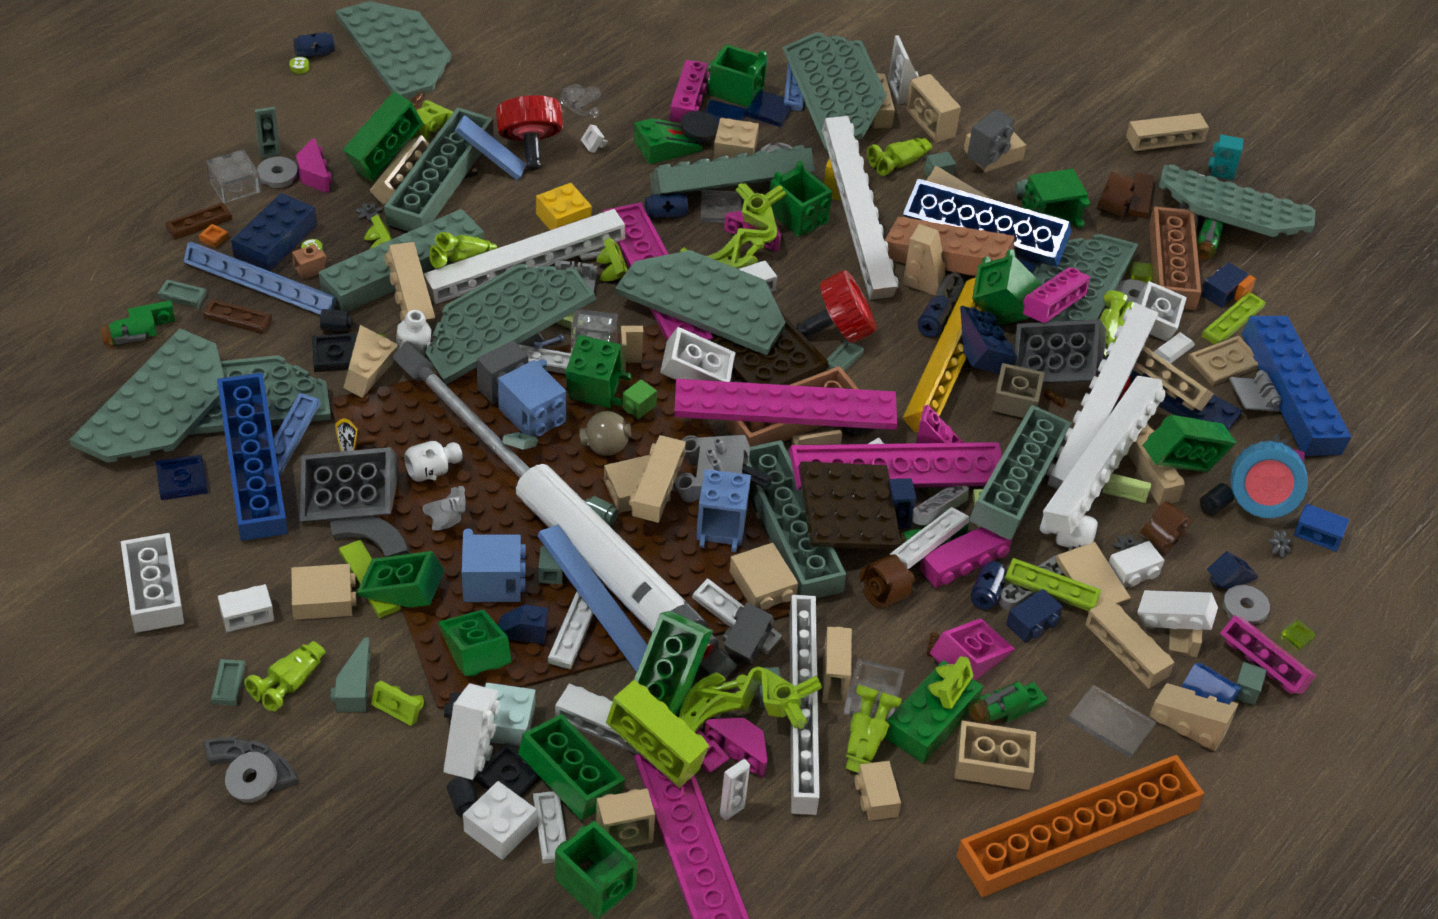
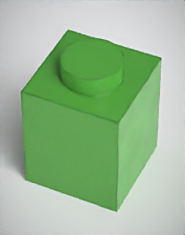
[622,380,657,419]

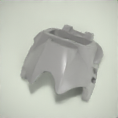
[422,486,465,530]

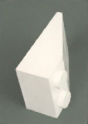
[888,35,919,104]
[660,327,735,382]

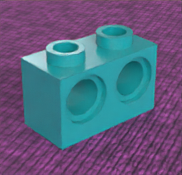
[1208,134,1243,180]

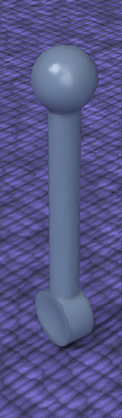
[533,334,564,349]

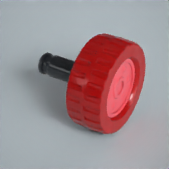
[496,95,563,170]
[796,270,877,343]

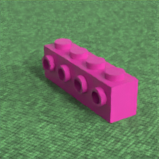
[670,60,710,123]
[1023,268,1090,323]
[919,527,1012,588]
[1220,615,1317,695]

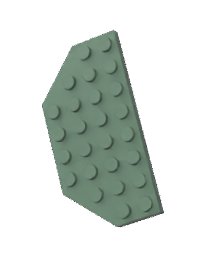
[336,1,451,99]
[782,32,887,154]
[1159,164,1315,237]
[1032,234,1139,322]
[615,250,785,355]
[425,264,596,385]
[70,328,224,463]
[188,355,331,435]

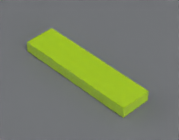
[1201,292,1266,344]
[339,540,401,619]
[1005,558,1101,611]

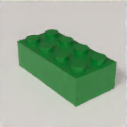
[343,91,424,182]
[1142,415,1237,472]
[634,611,713,718]
[885,660,983,764]
[518,714,626,821]

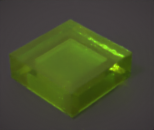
[1131,261,1152,282]
[1281,620,1316,651]

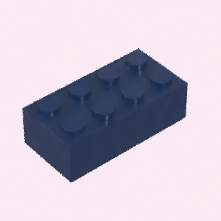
[231,193,317,271]

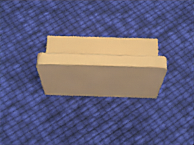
[620,326,643,372]
[791,429,842,445]
[1168,628,1202,658]

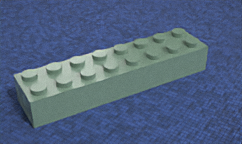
[384,107,494,232]
[649,145,815,195]
[319,209,484,311]
[969,405,1072,540]
[748,440,846,599]

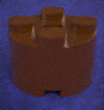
[1097,171,1138,218]
[1139,501,1193,556]
[860,554,915,609]

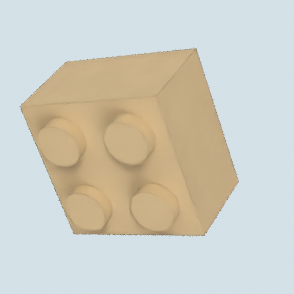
[713,118,759,160]
[596,788,655,848]

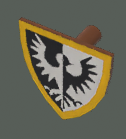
[335,418,375,452]

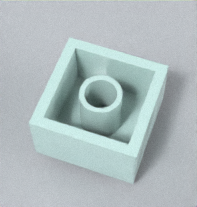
[485,683,535,746]

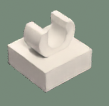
[581,124,608,153]

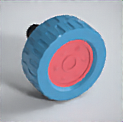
[1230,441,1308,519]

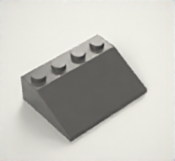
[1014,319,1107,383]
[300,447,398,523]

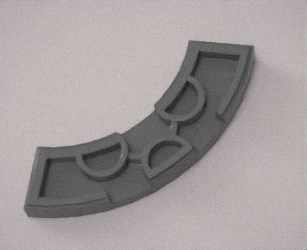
[330,516,409,557]
[203,737,298,791]

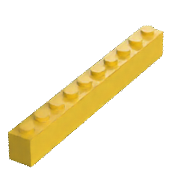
[903,277,985,433]

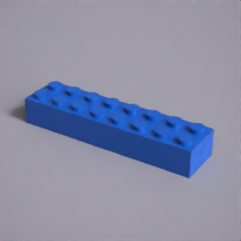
[903,179,1072,267]
[1242,316,1352,456]
[217,373,288,541]

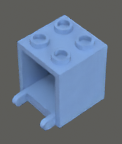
[498,359,566,437]
[696,469,751,552]
[462,529,526,602]

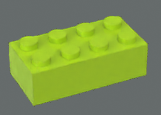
[606,680,709,788]

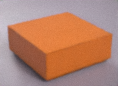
[199,224,229,249]
[1234,275,1256,301]

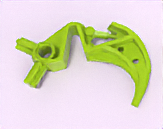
[680,183,786,269]
[679,667,822,733]

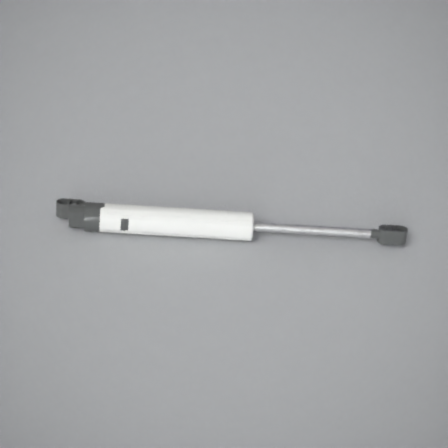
[392,341,738,679]

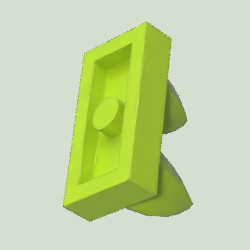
[364,214,393,249]
[596,238,628,281]
[928,656,974,709]
[371,680,424,726]

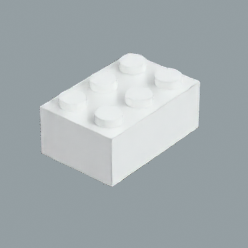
[443,683,500,780]

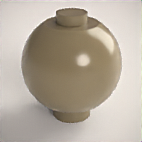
[580,411,631,456]

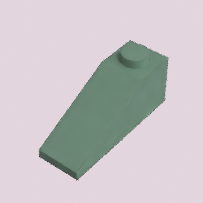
[255,106,281,159]
[331,637,371,712]

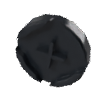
[680,111,719,142]

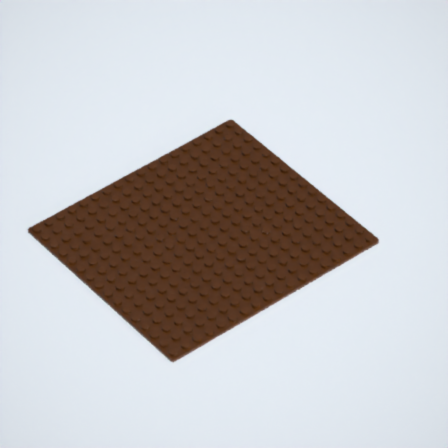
[329,325,791,709]

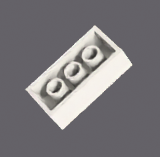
[121,533,184,633]

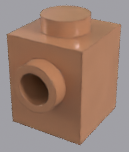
[292,244,327,280]

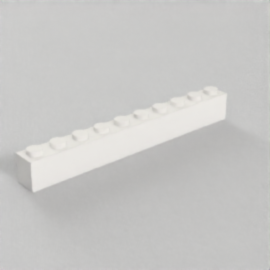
[822,116,899,300]
[424,209,625,304]
[1047,303,1159,489]
[1043,376,1165,534]
[789,595,819,815]

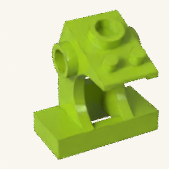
[411,100,453,143]

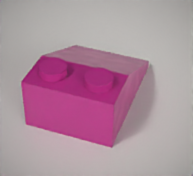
[930,618,1015,680]

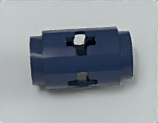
[293,32,335,58]
[645,193,688,219]
[918,296,952,337]
[971,561,1007,610]

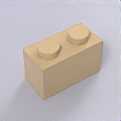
[855,761,901,821]

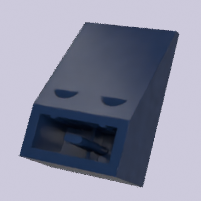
[960,305,1017,374]

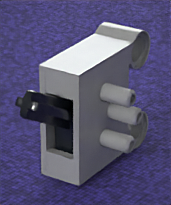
[675,435,772,502]

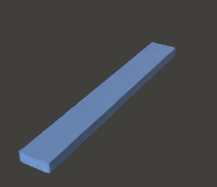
[184,242,337,315]
[538,524,647,672]

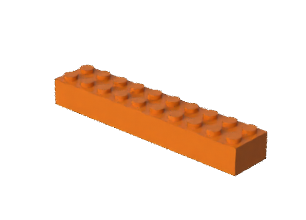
[956,755,1205,898]

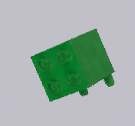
[707,44,768,108]
[770,161,833,237]
[1022,169,1090,228]
[972,249,1040,326]
[565,334,632,408]
[555,821,638,919]

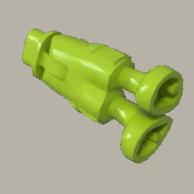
[867,138,932,176]
[429,232,497,268]
[1100,290,1134,359]
[244,641,326,711]
[845,684,902,772]

